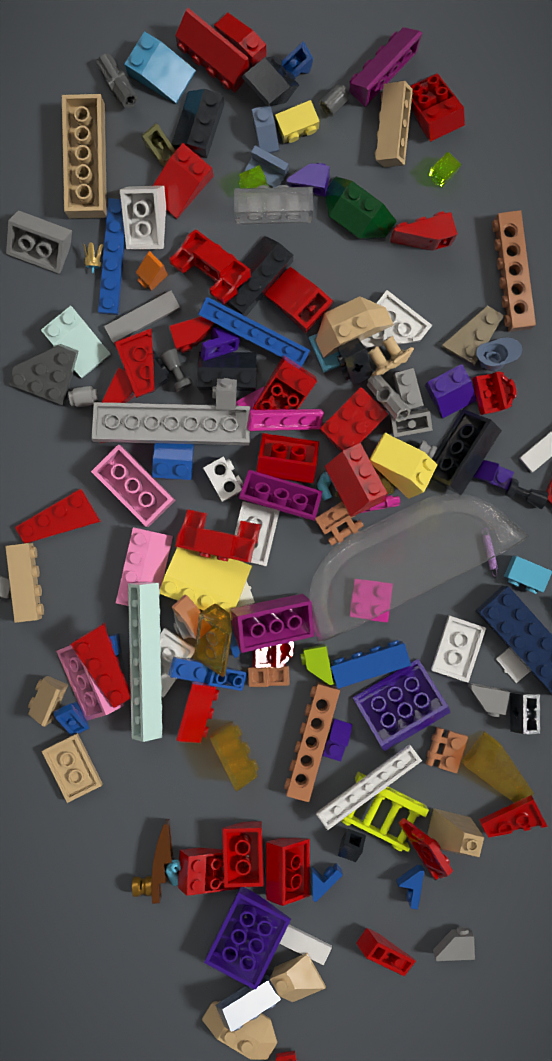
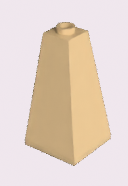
[427,808,484,857]

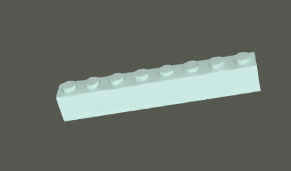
[128,582,163,742]

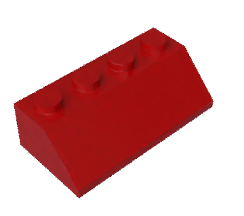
[175,8,249,93]

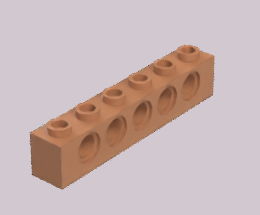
[492,210,536,332]
[284,681,340,802]

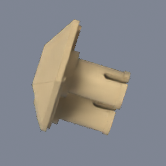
[368,336,414,377]

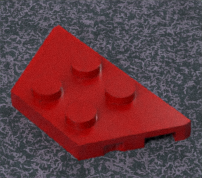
[398,818,453,880]

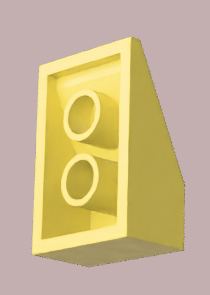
[369,433,437,499]

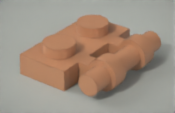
[315,502,364,546]
[426,727,468,773]

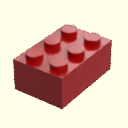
[319,387,388,452]

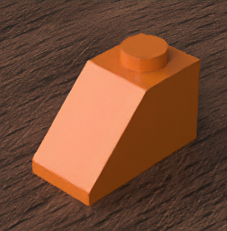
[136,251,168,291]

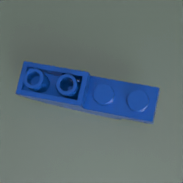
[168,656,247,691]

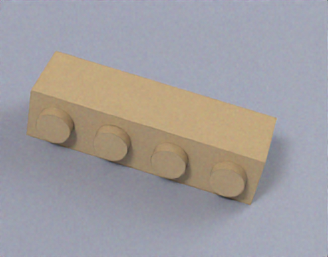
[375,81,413,167]
[6,543,44,623]

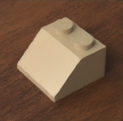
[28,676,68,727]

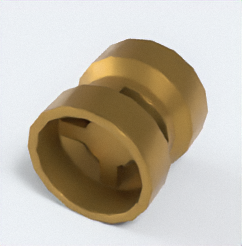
[132,876,152,897]

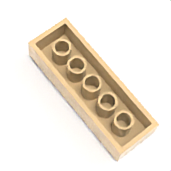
[62,94,107,219]

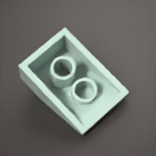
[41,306,111,378]

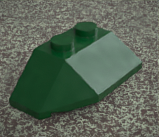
[325,176,397,239]

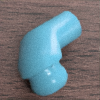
[317,472,332,501]
[165,859,181,886]

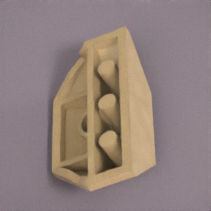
[316,296,394,358]
[202,1001,277,1060]

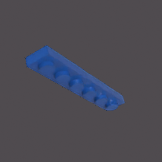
[98,198,125,315]
[198,296,310,367]

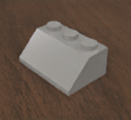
[6,210,72,274]

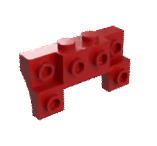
[169,229,251,304]
[175,509,261,563]

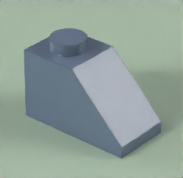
[252,106,279,153]

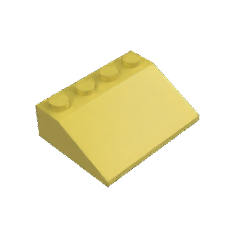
[160,547,252,621]

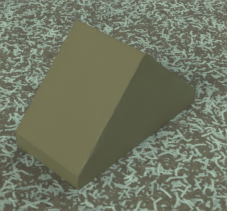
[141,123,175,167]

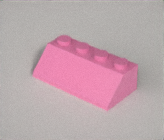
[116,528,173,606]
[56,645,124,721]

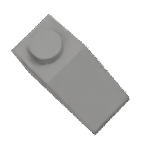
[468,682,510,717]
[433,927,475,961]

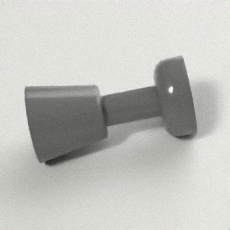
[159,349,193,392]

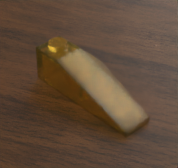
[462,731,534,803]

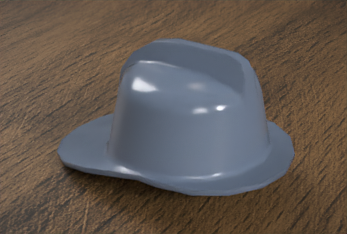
[476,337,523,371]

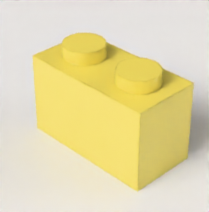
[275,100,320,143]

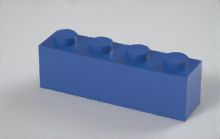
[330,640,411,689]

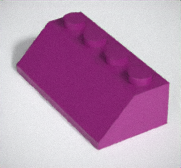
[349,27,423,107]
[239,470,323,521]
[230,594,314,653]

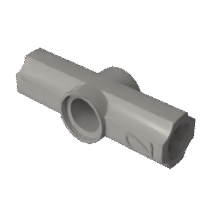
[367,375,411,422]

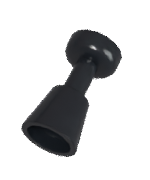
[505,478,549,509]

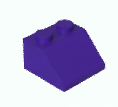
[424,364,476,419]

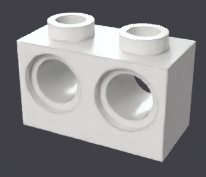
[204,457,243,502]

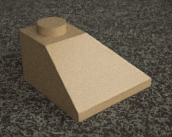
[270,953,326,1002]

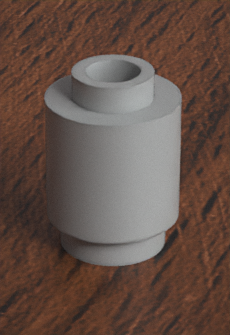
[68,386,98,407]

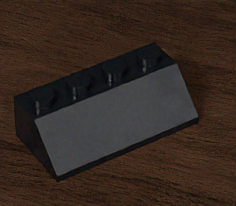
[226,236,294,317]
[431,409,502,495]

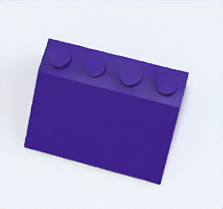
[353,659,451,752]
[204,887,291,990]

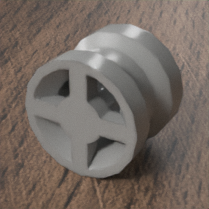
[418,440,437,459]

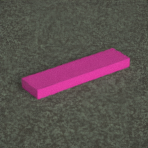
[247,409,324,431]

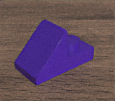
[201,327,240,361]
[473,460,514,490]
[322,718,352,762]

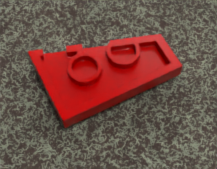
[115,329,155,398]
[479,795,548,838]

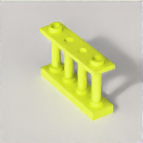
[341,772,429,852]

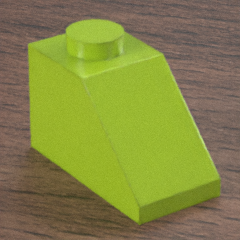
[300,644,333,685]

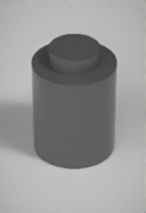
[319,85,349,117]

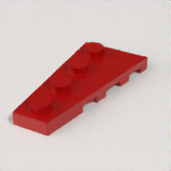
[15,489,101,544]
[70,622,131,708]

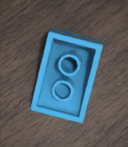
[124,31,196,104]

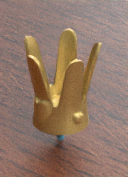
[83,242,103,273]

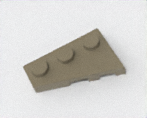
[441,306,504,366]

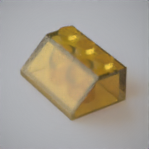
[194,603,232,677]
[210,721,259,791]

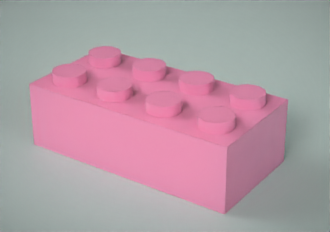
[91,444,176,527]

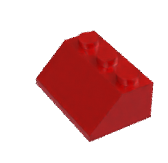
[257,433,319,483]
[324,443,388,517]
[176,681,220,743]
[223,821,264,888]
[266,838,310,906]

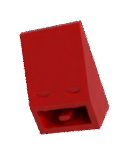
[410,73,465,142]
[390,211,458,251]
[264,266,333,333]
[253,356,317,410]
[178,848,240,896]

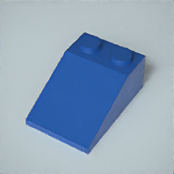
[152,443,194,480]

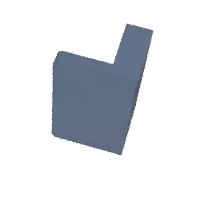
[245,145,289,190]

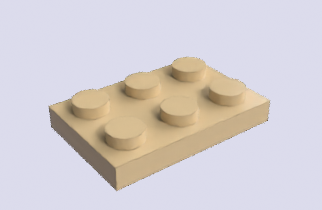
[42,733,103,803]

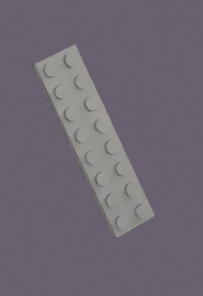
[92,402,250,445]

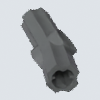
[96,53,138,108]

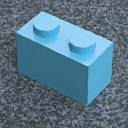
[504,556,552,594]

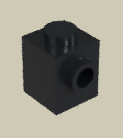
[338,829,366,862]

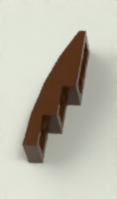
[151,819,173,904]

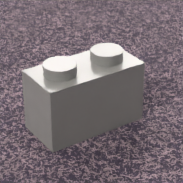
[392,368,424,411]
[389,408,433,437]

